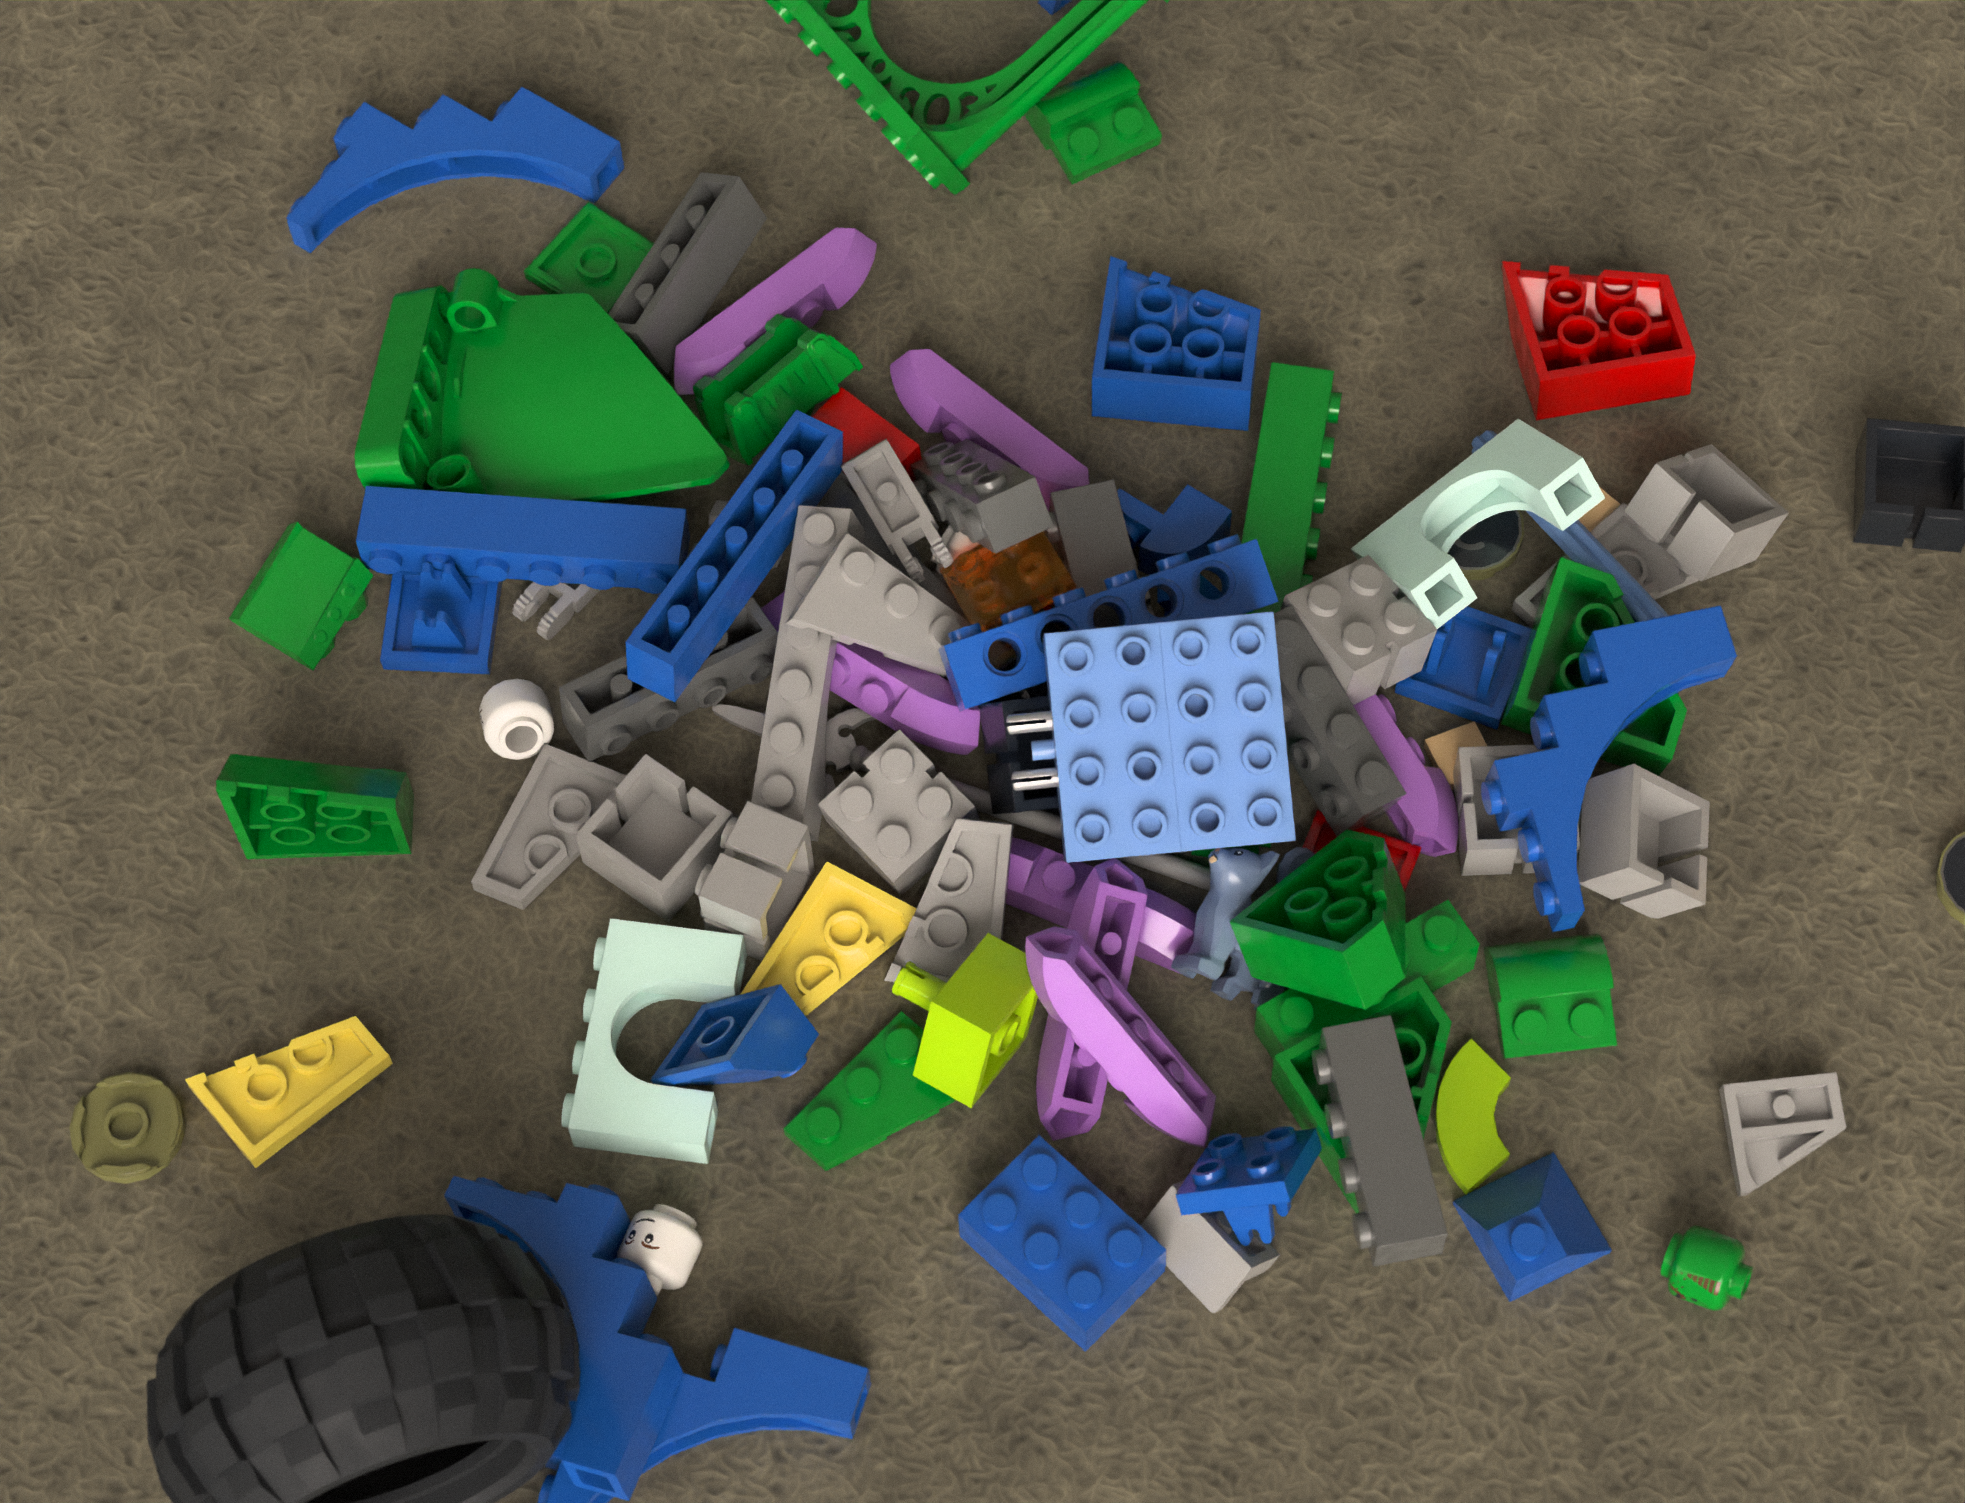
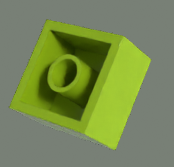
[892,933,1038,1108]

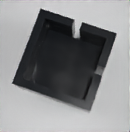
[1853,418,1965,553]
[979,696,1059,814]

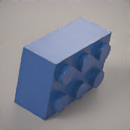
[958,1135,1167,1352]

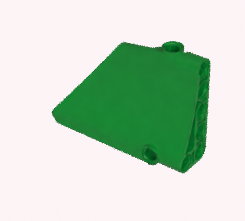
[354,268,730,502]

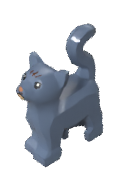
[1171,847,1315,1010]

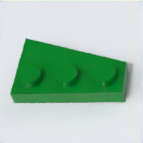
[784,1011,957,1171]

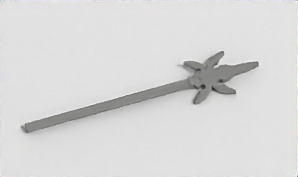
[712,704,1210,891]

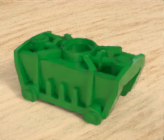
[693,314,863,466]

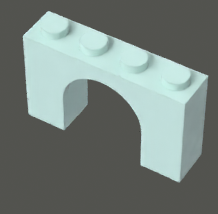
[1351,419,1605,629]
[561,918,747,1164]

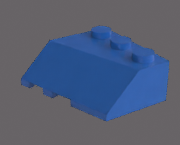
[1092,256,1261,431]

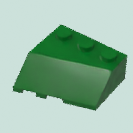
[216,754,414,859]

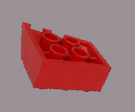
[1502,261,1696,420]

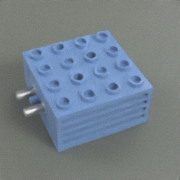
[1006,612,1296,863]

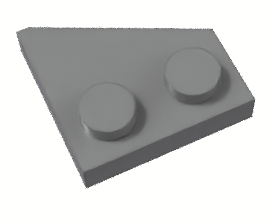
[1719,1072,1846,1197]

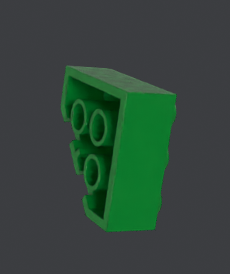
[1501,557,1687,776]
[1229,829,1406,1010]
[1271,976,1452,1213]

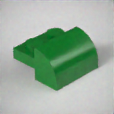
[1025,61,1162,185]
[1484,933,1617,1059]

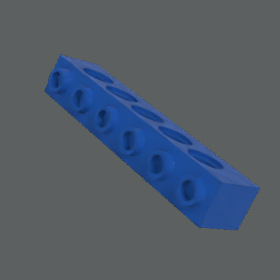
[938,534,1278,712]

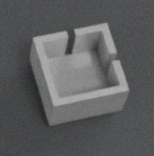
[1624,444,1789,582]
[1280,555,1437,705]
[818,729,980,896]
[1453,744,1580,876]
[575,754,733,923]
[1578,764,1710,919]
[695,801,815,961]

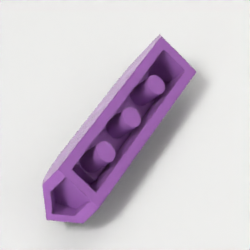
[674,228,877,395]
[890,349,1089,512]
[761,591,980,755]
[1353,685,1458,857]
[1006,837,1197,974]
[1036,858,1148,1141]
[1025,926,1216,1148]

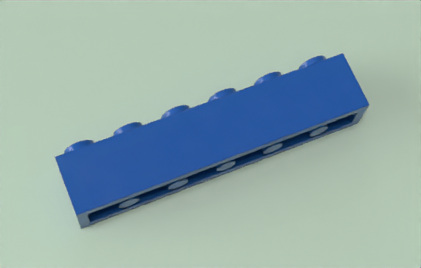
[625,410,843,702]
[356,486,690,594]

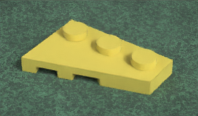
[740,862,917,1016]
[185,1016,393,1168]

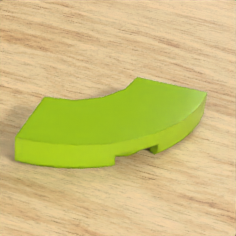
[1435,1038,1511,1195]

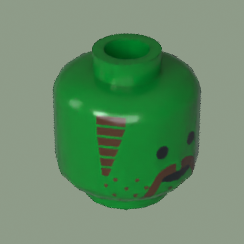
[1660,1225,1753,1311]

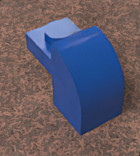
[1117,484,1232,575]

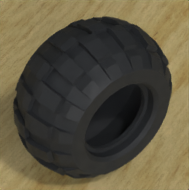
[147,1214,580,1503]

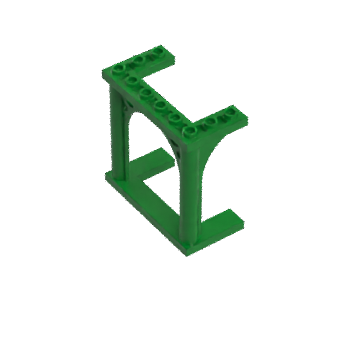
[766,0,1170,195]

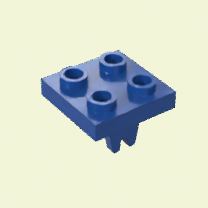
[380,562,502,674]
[1395,606,1531,730]
[1175,1126,1322,1246]

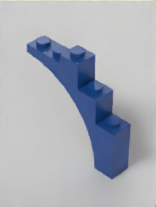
[286,87,624,253]
[1481,605,1737,932]
[444,1176,684,1501]
[538,1328,871,1503]

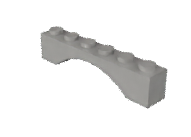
[751,505,866,841]

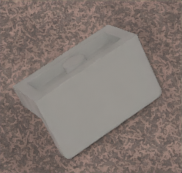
[1141,1180,1280,1313]

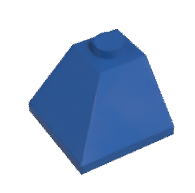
[651,984,819,1087]
[1453,1152,1612,1302]

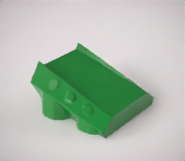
[229,522,374,671]

